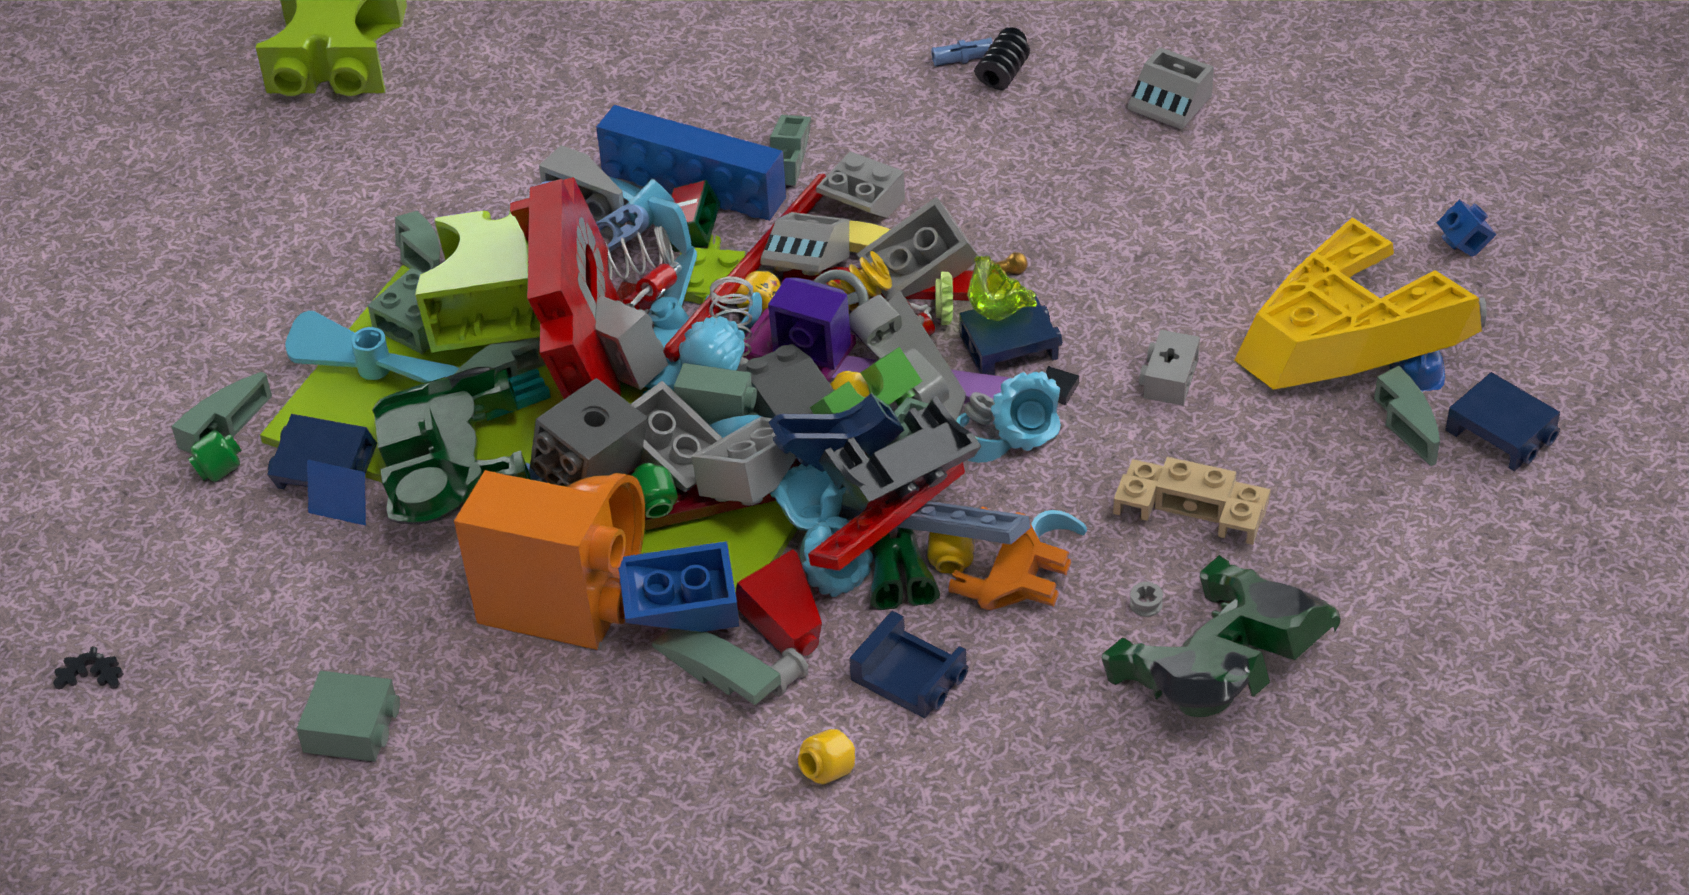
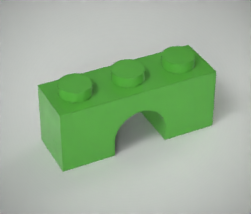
[809,347,922,414]

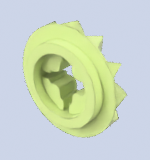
[935,272,953,325]

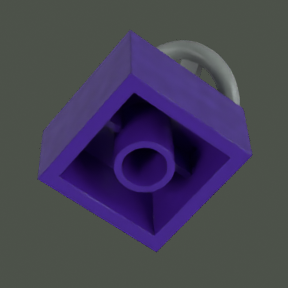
[768,270,869,370]

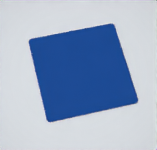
[307,460,366,526]

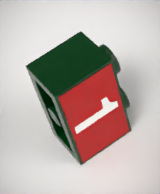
[670,180,721,252]

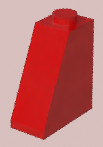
[735,549,822,656]

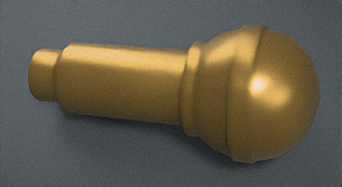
[978,252,1028,278]

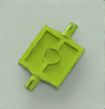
[680,235,745,304]

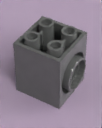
[530,378,648,487]

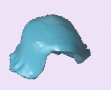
[679,316,745,370]
[991,371,1061,451]
[770,464,847,531]
[800,516,873,597]

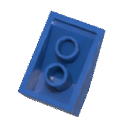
[619,541,740,632]

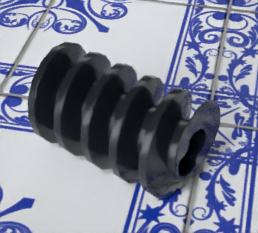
[974,27,1030,91]

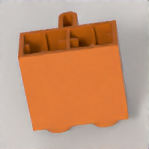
[454,471,645,650]

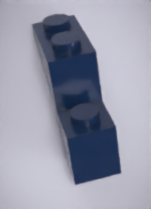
[768,393,905,473]

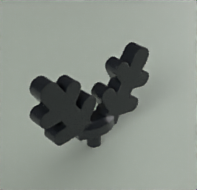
[53,646,124,690]

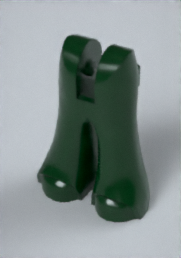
[870,527,940,610]

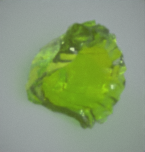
[967,255,1037,321]

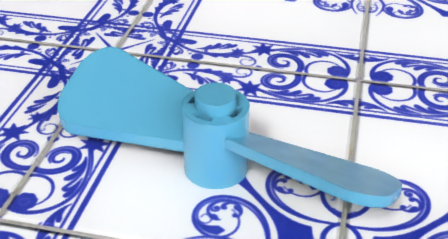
[608,176,691,255]
[644,246,697,390]
[285,311,459,383]

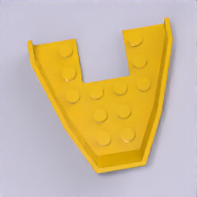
[1234,217,1482,390]

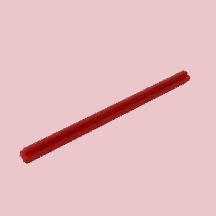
[663,173,826,362]

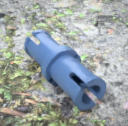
[931,37,993,67]

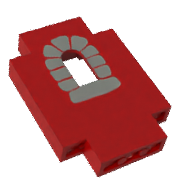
[510,177,621,399]

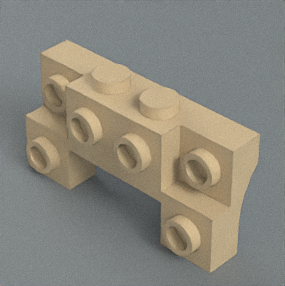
[1113,457,1270,545]

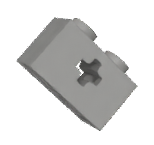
[1139,330,1200,406]

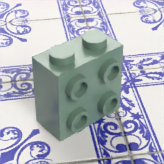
[368,268,430,354]
[674,363,758,425]
[296,670,400,762]

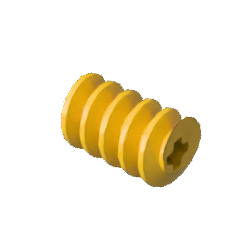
[827,251,892,311]

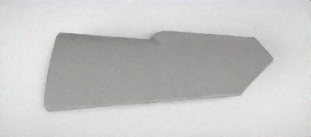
[849,291,966,420]

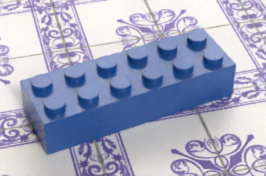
[596,105,786,221]

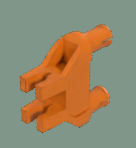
[948,506,1072,610]

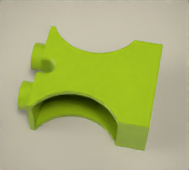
[255,0,407,96]
[415,210,540,353]

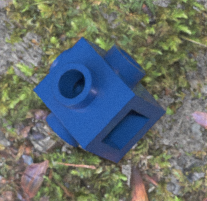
[1436,199,1497,257]

